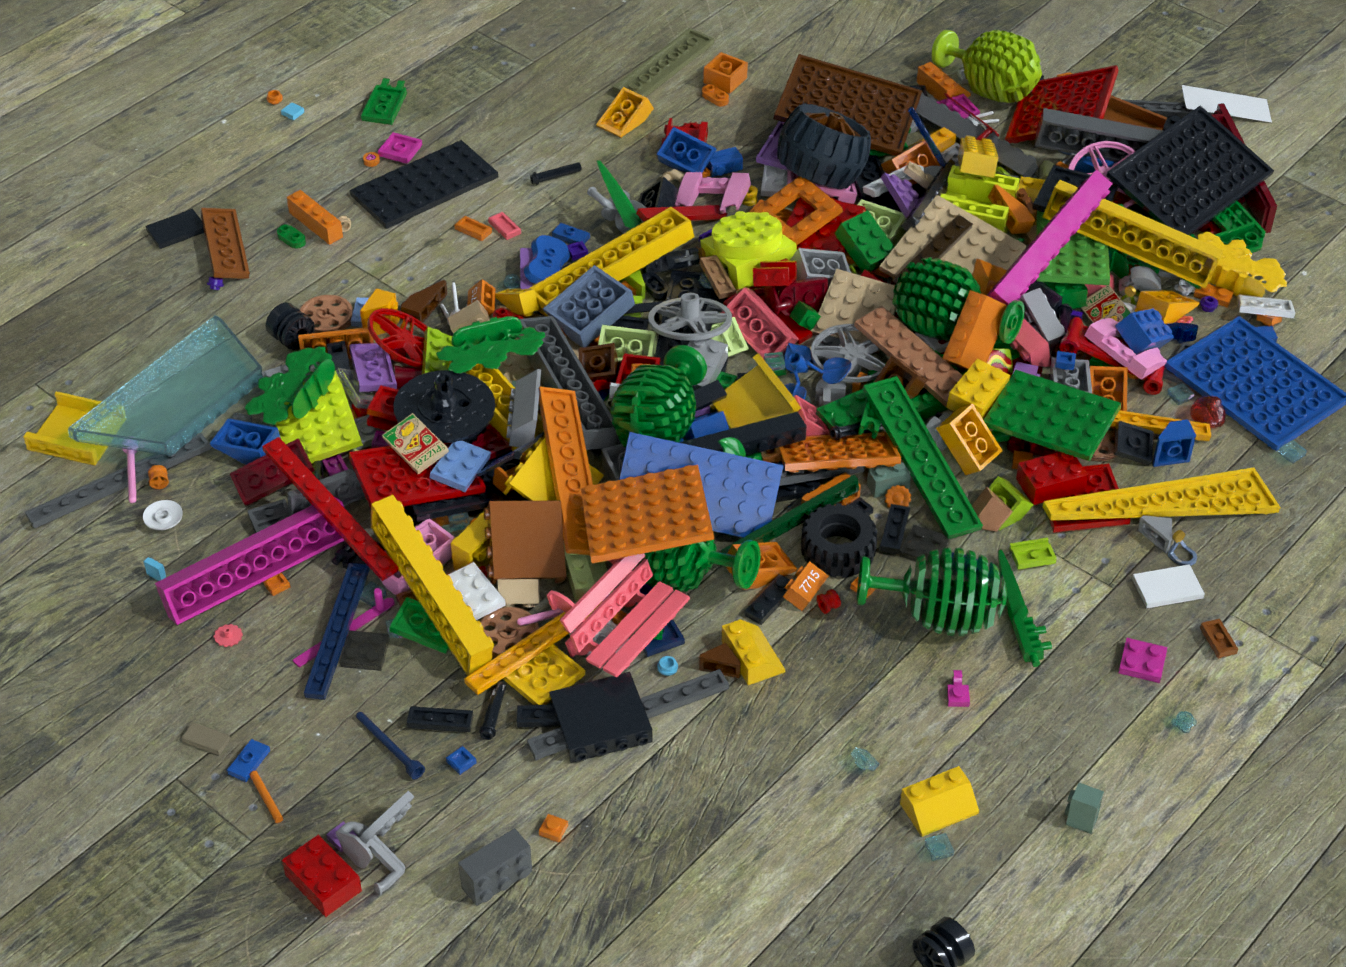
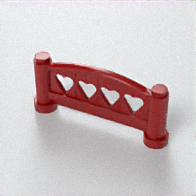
[1060,317,1165,395]

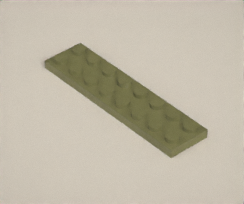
[613,28,714,97]

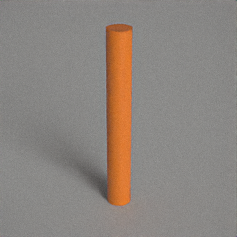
[249,771,283,823]

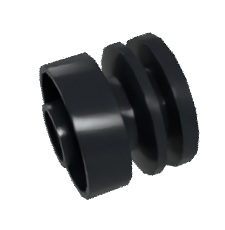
[265,302,315,350]
[912,917,975,967]

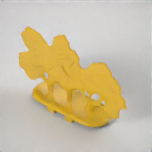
[1197,232,1287,297]

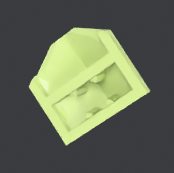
[710,317,749,357]

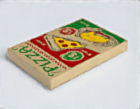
[1081,285,1131,323]
[382,413,449,474]

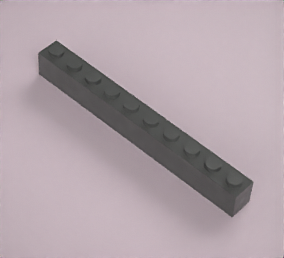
[914,92,1039,179]

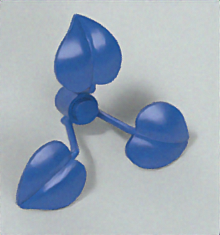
[784,343,852,399]

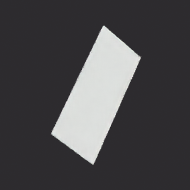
[1182,85,1272,123]

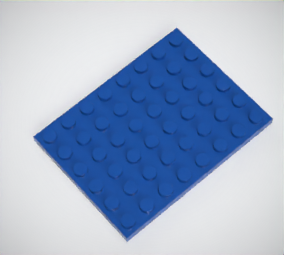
[1165,316,1346,451]

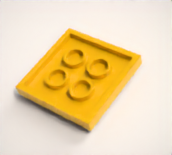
[503,644,585,705]

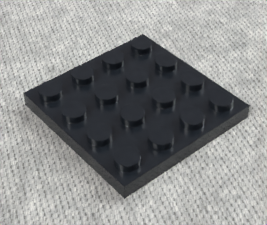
[1032,165,1118,212]

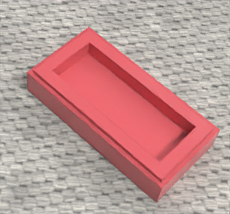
[488,212,521,240]

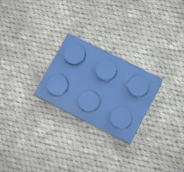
[430,441,491,492]

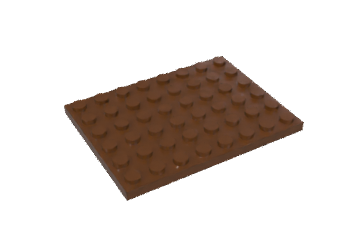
[773,54,922,156]

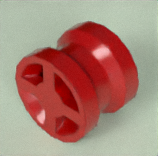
[816,589,841,614]

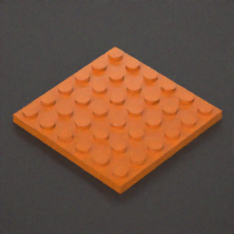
[581,465,714,564]

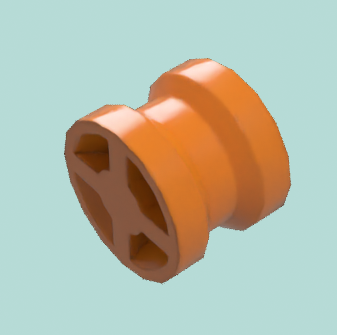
[148,465,169,489]

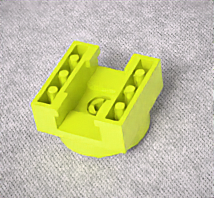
[940,165,1020,234]
[700,211,797,289]

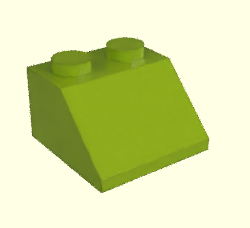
[989,476,1034,530]

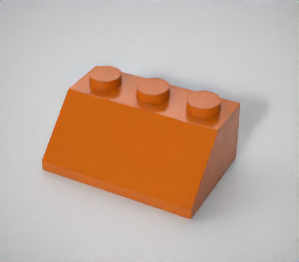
[916,62,971,101]
[881,139,940,185]
[972,259,1008,295]

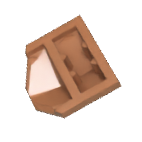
[972,487,1013,532]

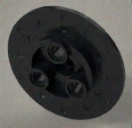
[393,370,495,443]

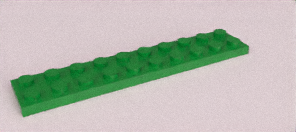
[862,376,983,540]

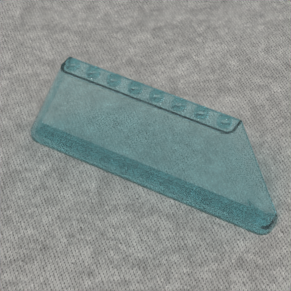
[68,315,263,456]

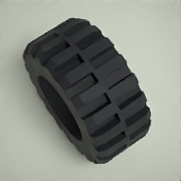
[801,503,877,578]

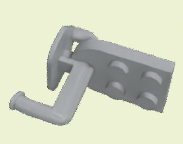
[587,187,646,234]
[336,791,414,895]

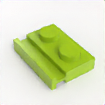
[1009,538,1057,570]

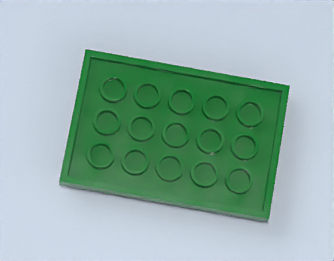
[984,370,1121,461]

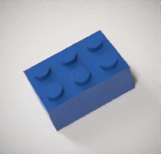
[1115,308,1174,355]

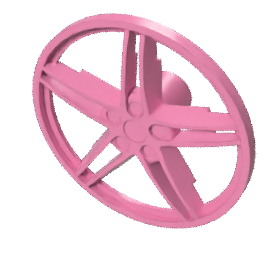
[1069,141,1136,208]

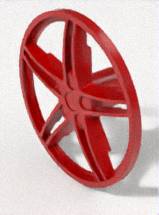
[367,308,427,368]

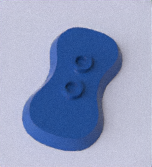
[524,235,570,284]

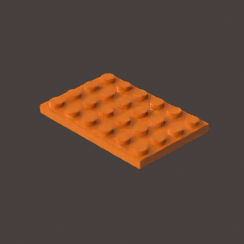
[779,431,901,473]

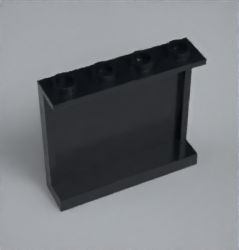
[549,672,653,763]

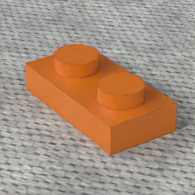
[1193,283,1234,307]

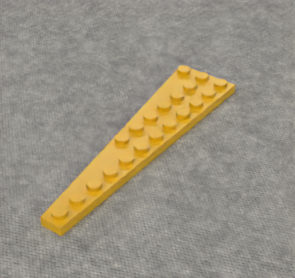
[1042,467,1281,520]

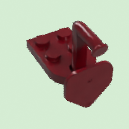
[752,277,828,317]

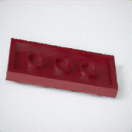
[230,438,315,506]

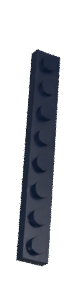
[304,563,370,700]

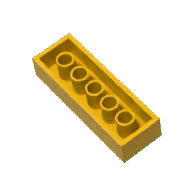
[958,135,998,178]

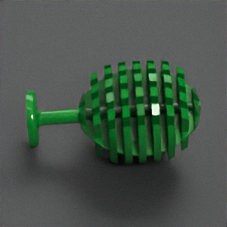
[892,257,1025,344]
[611,345,707,447]
[632,540,761,592]
[856,547,1008,636]

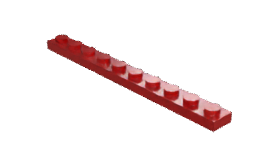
[262,437,399,581]

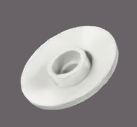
[143,500,183,530]

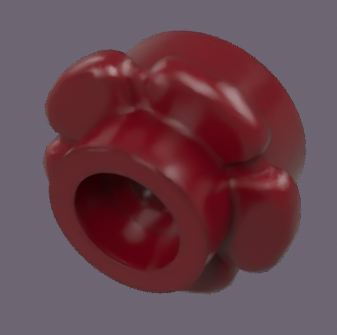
[1006,436,1025,453]

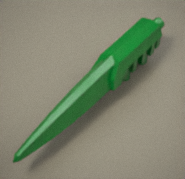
[597,160,642,232]
[998,549,1052,667]

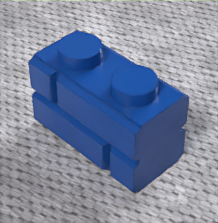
[706,147,743,177]

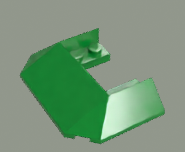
[1191,201,1266,253]

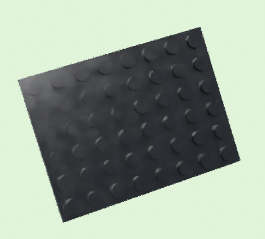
[1106,105,1274,236]

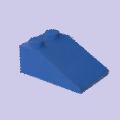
[657,127,717,173]
[210,418,281,465]

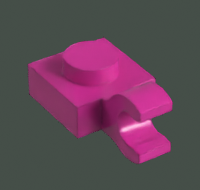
[947,670,970,707]

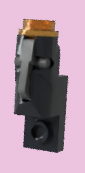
[644,247,706,274]

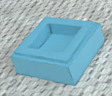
[281,103,304,120]
[143,557,166,581]

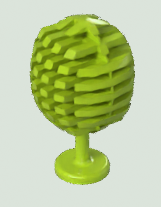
[931,30,1042,103]

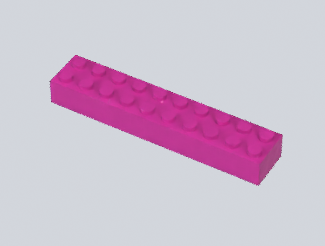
[987,169,1112,305]
[155,497,344,625]

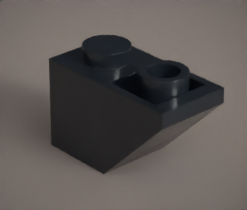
[326,341,352,383]

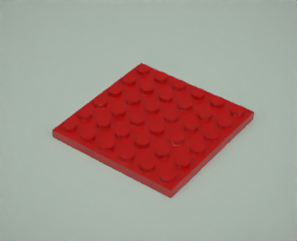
[1005,65,1119,144]

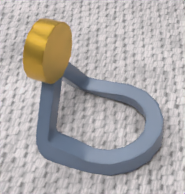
[1168,530,1197,566]

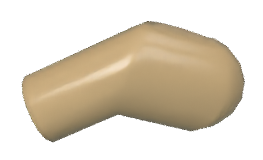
[662,169,684,182]

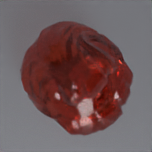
[1190,396,1226,428]

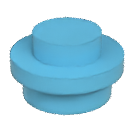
[657,656,678,676]

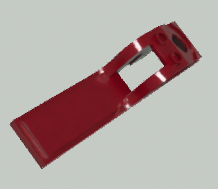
[1212,103,1277,233]

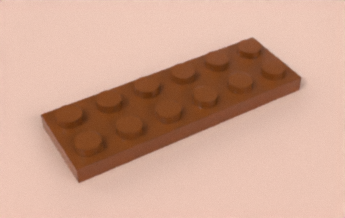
[201,208,250,279]

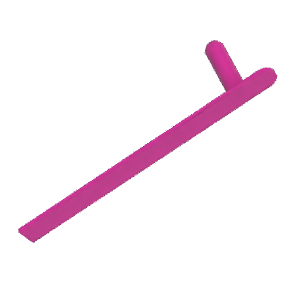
[292,588,395,668]

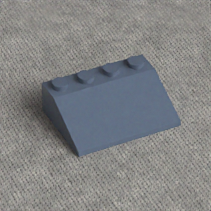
[543,265,635,348]

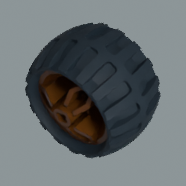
[777,104,871,189]

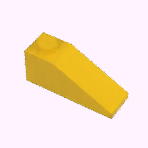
[495,289,539,317]

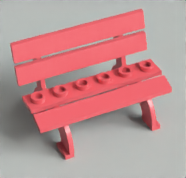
[546,553,690,678]

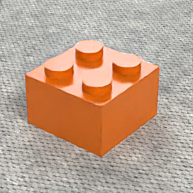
[703,52,748,94]

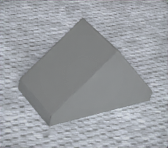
[1138,515,1172,553]

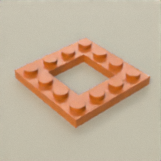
[750,176,843,246]

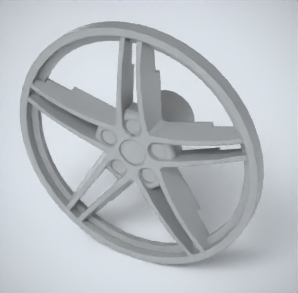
[648,293,732,340]
[811,324,885,382]

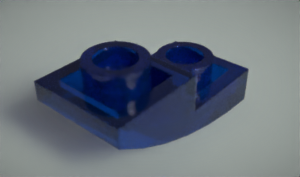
[1165,323,1198,344]

